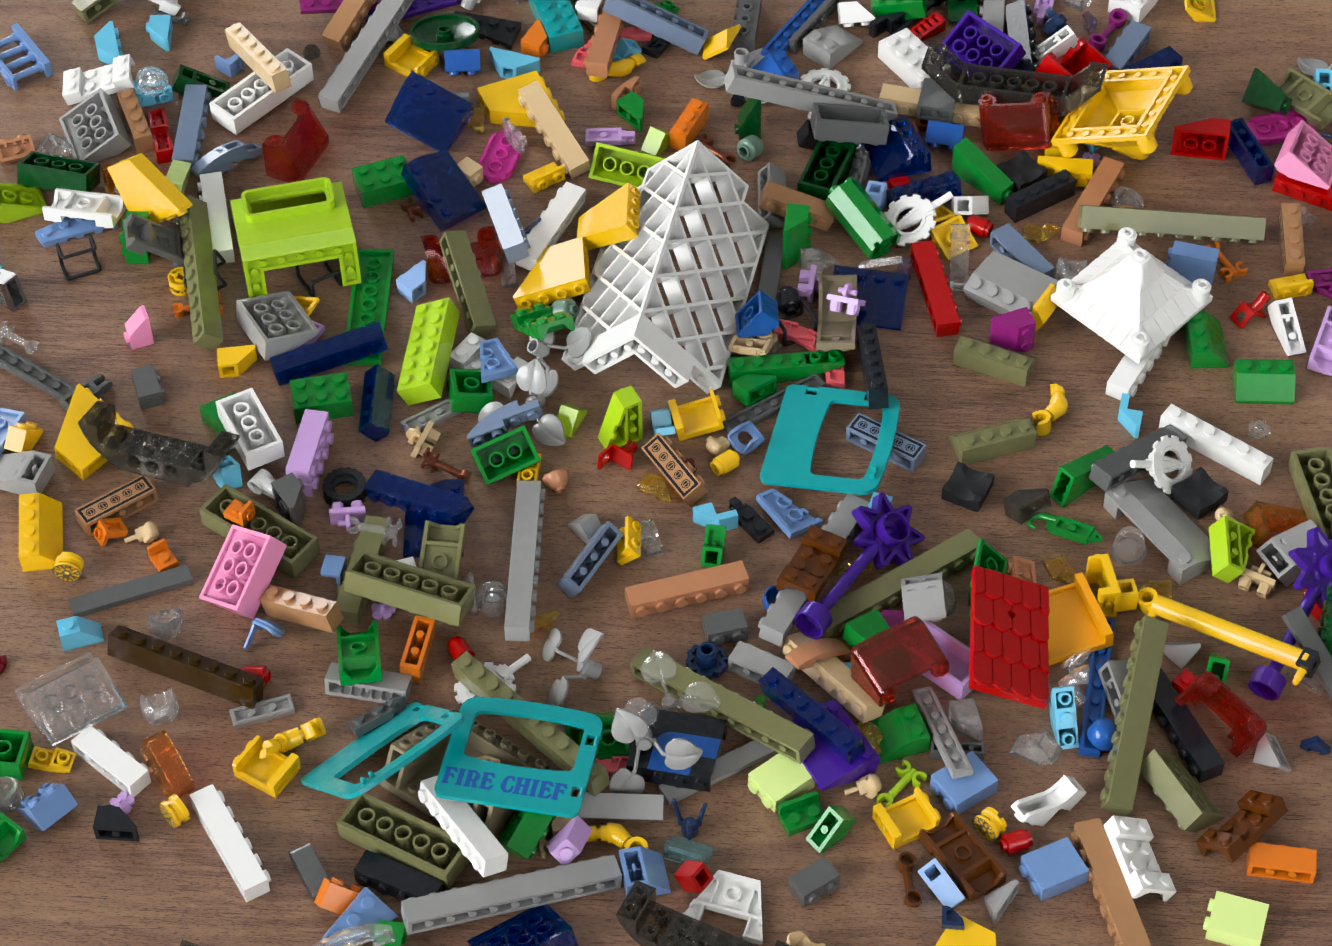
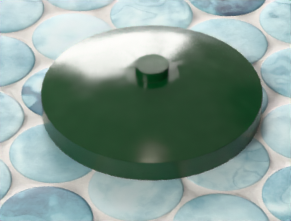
[409,13,480,51]

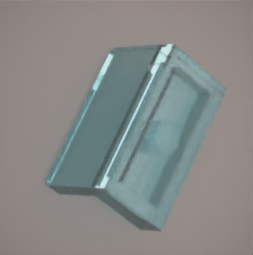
[664,835,713,867]

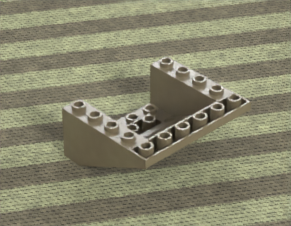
[380,707,554,838]

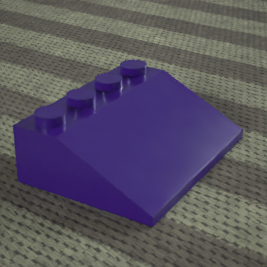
[935,10,1026,87]
[791,699,881,791]

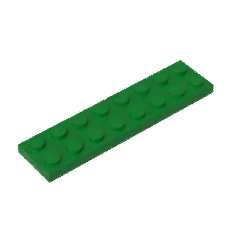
[342,249,395,366]

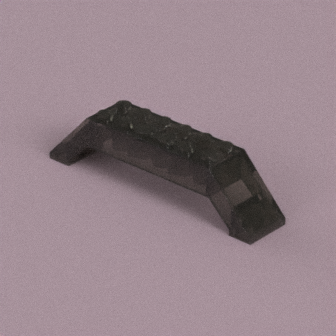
[921,42,1108,116]

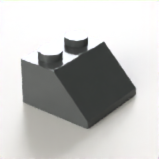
[271,472,307,527]

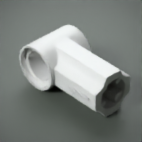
[247,469,275,499]

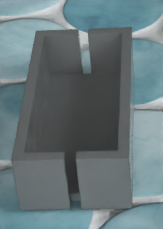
[810,102,890,146]

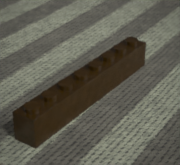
[108,625,264,709]

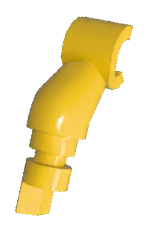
[588,53,646,82]
[1032,384,1068,437]
[259,717,326,758]
[587,822,649,849]

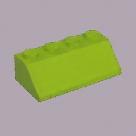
[589,142,666,187]

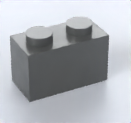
[131,364,166,410]
[702,607,748,646]
[788,856,840,908]

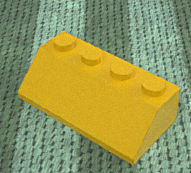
[19,492,63,572]

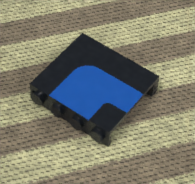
[626,707,727,792]

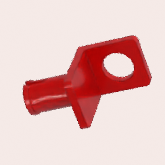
[1230,290,1272,329]
[597,440,638,470]

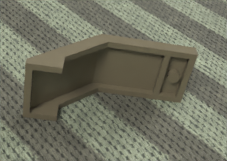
[816,275,857,351]

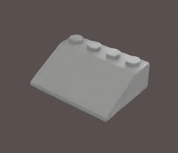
[59,88,131,162]
[963,250,1058,315]
[236,290,319,360]

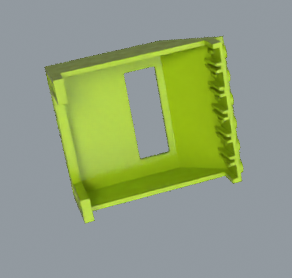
[230,177,362,298]

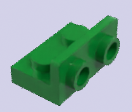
[778,791,825,837]

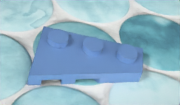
[480,337,518,383]

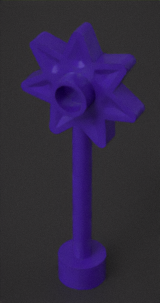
[794,492,925,639]
[1248,527,1332,701]

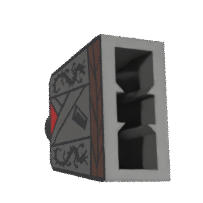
[0,268,27,312]

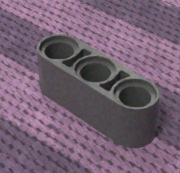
[288,843,329,902]

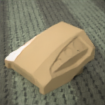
[729,331,778,356]

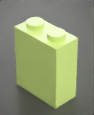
[748,753,815,813]
[1203,891,1269,946]

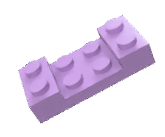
[1307,306,1332,376]

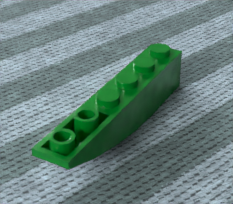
[727,350,845,388]

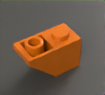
[314,877,363,914]

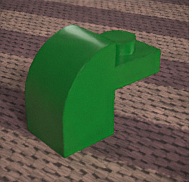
[700,524,727,567]

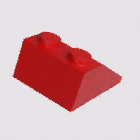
[1170,118,1231,161]

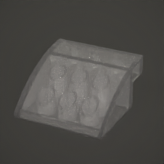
[14,652,128,746]

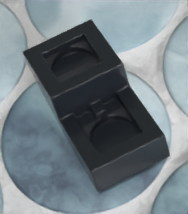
[869,12,905,38]
[642,34,671,59]

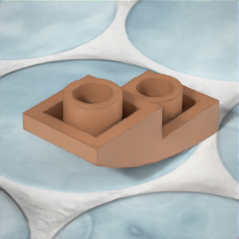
[611,76,641,110]

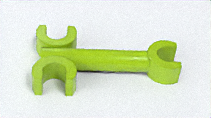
[877,760,927,807]

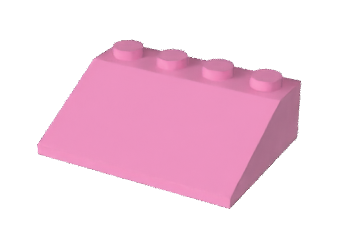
[1274,119,1332,190]
[199,524,287,619]

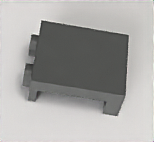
[916,78,960,124]

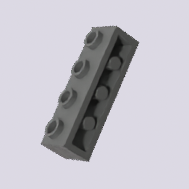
[732,0,762,52]

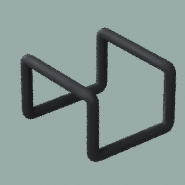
[56,234,102,281]
[183,249,227,290]
[295,260,343,297]
[779,298,818,347]

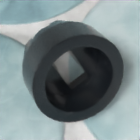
[730,94,745,107]

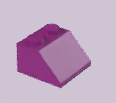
[989,307,1036,352]

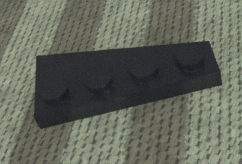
[454,10,521,50]

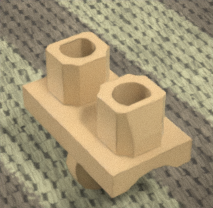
[406,420,441,458]
[1238,563,1276,599]

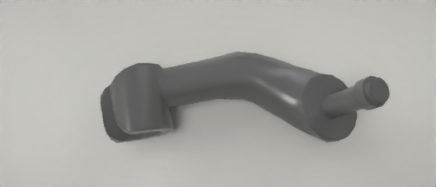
[152,5,191,26]

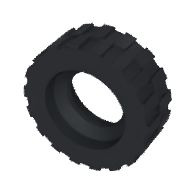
[322,467,367,508]

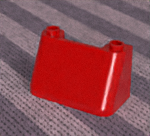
[1032,37,1113,94]

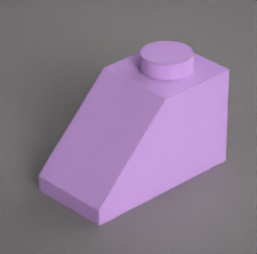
[546,816,592,865]

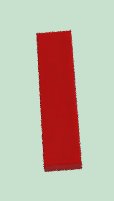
[147,108,173,164]

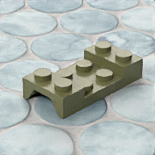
[1277,67,1332,131]
[418,520,468,580]

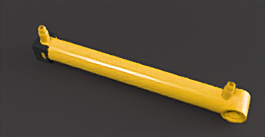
[1138,587,1321,686]

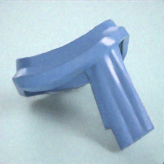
[728,421,765,455]
[243,618,286,650]

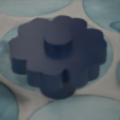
[1042,6,1074,37]
[686,642,728,680]

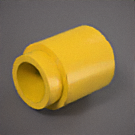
[710,449,740,476]

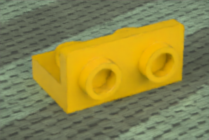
[523,162,565,193]
[1268,273,1314,301]
[617,516,642,565]

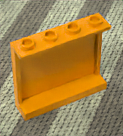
[1048,572,1113,665]

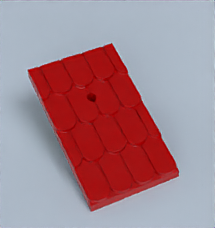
[968,565,1050,709]

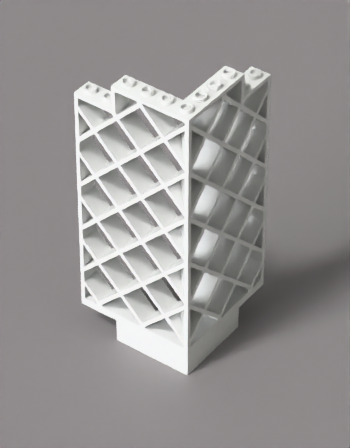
[562,140,769,394]

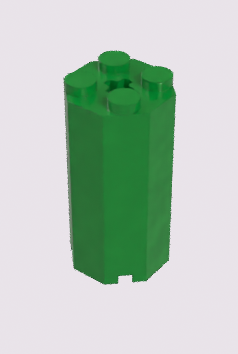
[825,177,901,260]

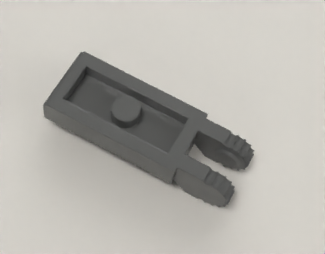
[59,373,113,411]

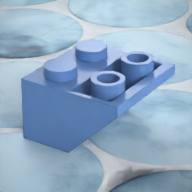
[16,782,78,831]
[619,846,671,901]

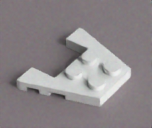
[679,870,763,945]

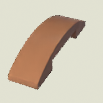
[785,638,858,670]

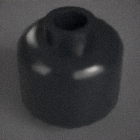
[775,286,801,316]

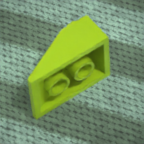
[0,182,47,223]

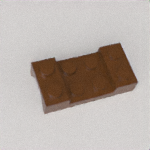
[776,525,848,601]
[1196,790,1288,863]
[919,810,1007,903]

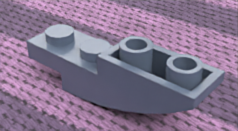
[190,140,263,178]
[467,400,543,448]

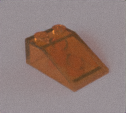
[1243,501,1308,548]

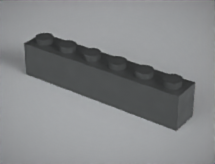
[1089,424,1188,492]

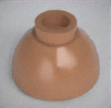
[542,468,569,494]

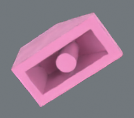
[123,305,154,350]

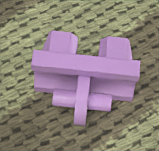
[797,265,819,303]
[826,283,866,316]
[329,500,366,532]

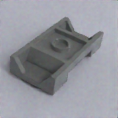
[124,213,184,268]

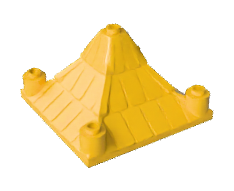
[1051,65,1193,160]

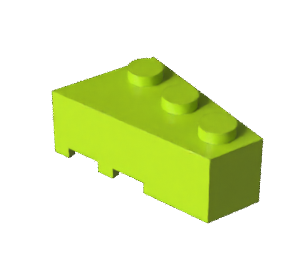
[597,385,643,449]
[1209,515,1256,583]

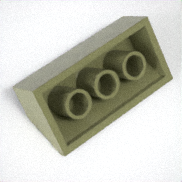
[953,335,1038,387]
[947,417,1037,465]
[1140,749,1224,833]

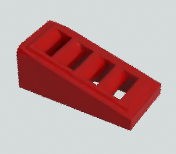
[909,11,946,41]

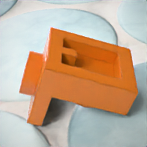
[223,499,255,527]
[94,518,128,547]
[147,538,179,572]

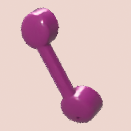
[1088,8,1127,52]

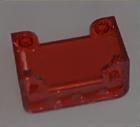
[979,92,1059,151]
[262,98,329,183]
[421,225,503,284]
[851,616,950,707]
[1174,672,1267,757]

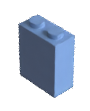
[1166,240,1220,288]
[930,751,999,815]
[1019,837,1089,901]

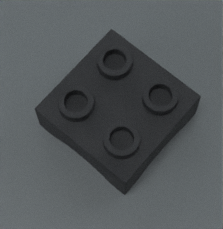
[996,149,1048,192]
[941,461,995,512]
[1170,467,1229,520]

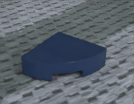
[1300,736,1331,755]
[941,905,964,930]

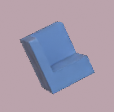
[214,53,243,78]
[320,554,347,587]

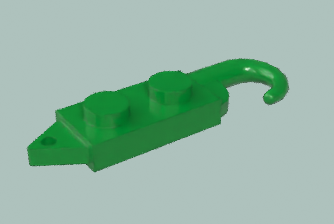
[1026,512,1103,545]

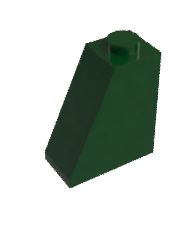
[1242,68,1292,117]

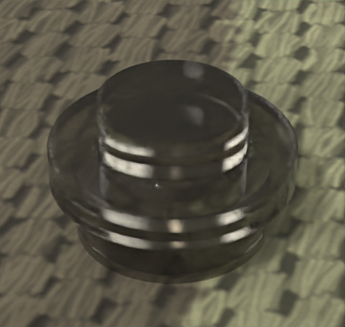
[303,44,321,60]

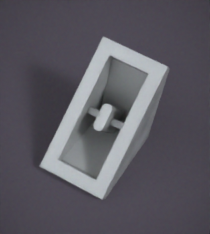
[568,514,602,544]

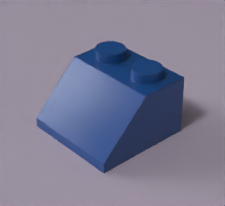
[444,49,481,76]
[751,50,799,79]
[925,120,967,150]
[735,290,779,338]

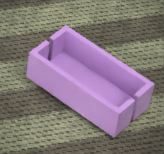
[285,409,334,497]
[899,621,973,701]

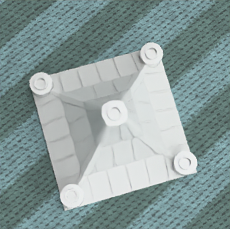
[1050,227,1213,364]

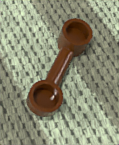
[897,852,923,908]

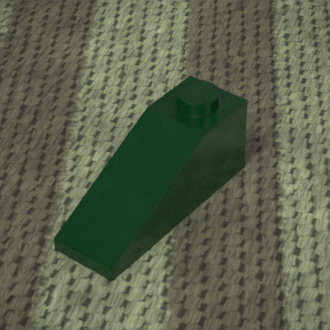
[171,64,230,97]
[734,98,762,141]

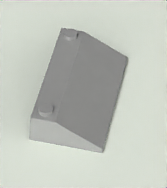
[1103,478,1212,585]

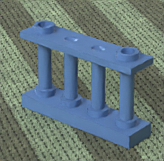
[0,23,53,92]

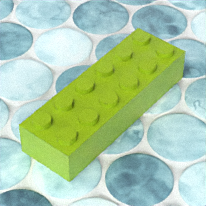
[397,297,460,406]

